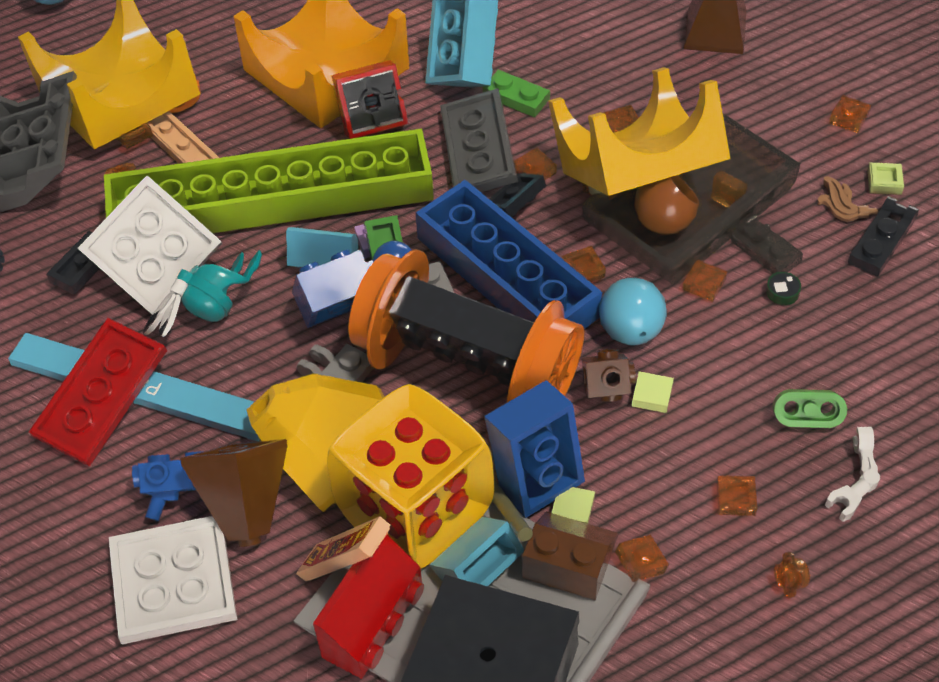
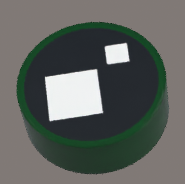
[766,272,801,305]

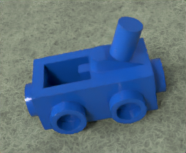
[132,451,204,521]

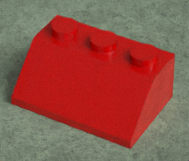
[313,534,424,679]

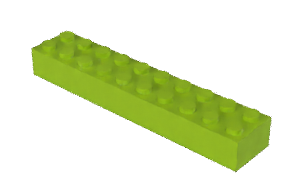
[104,128,434,233]

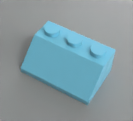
[425,0,498,87]

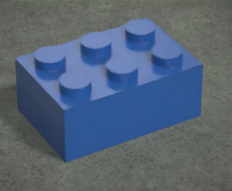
[484,380,585,518]

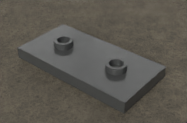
[440,88,518,192]

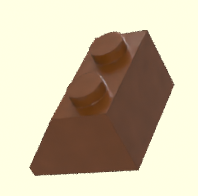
[522,511,618,600]

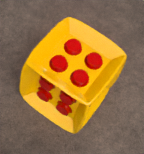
[327,384,494,569]

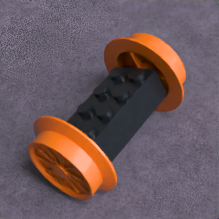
[348,249,584,403]

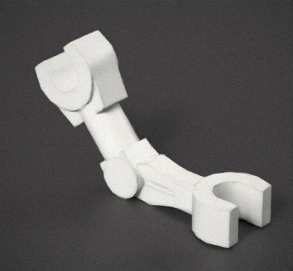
[825,427,880,522]

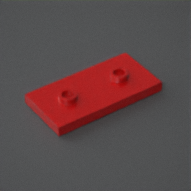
[29,317,168,467]

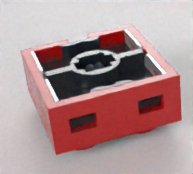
[331,60,409,139]

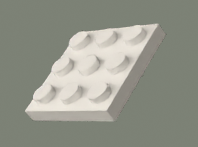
[78,176,223,314]
[109,516,238,644]

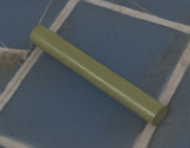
[492,479,533,542]

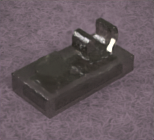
[731,214,804,274]

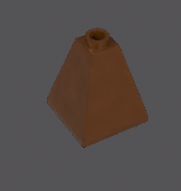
[684,0,747,54]
[180,439,288,547]

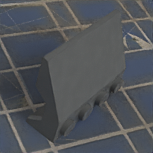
[0,71,77,212]

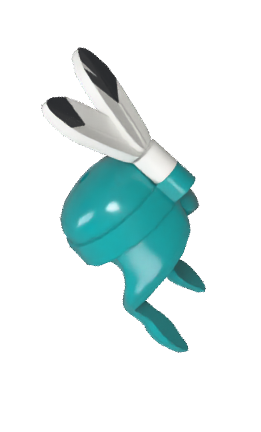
[143,250,262,337]

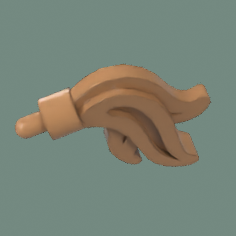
[817,176,878,222]

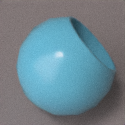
[599,278,667,345]

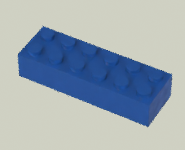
[416,180,602,329]

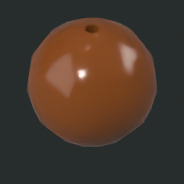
[634,175,700,235]

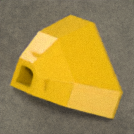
[246,374,384,512]

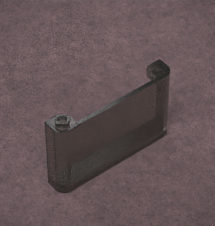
[582,112,800,284]

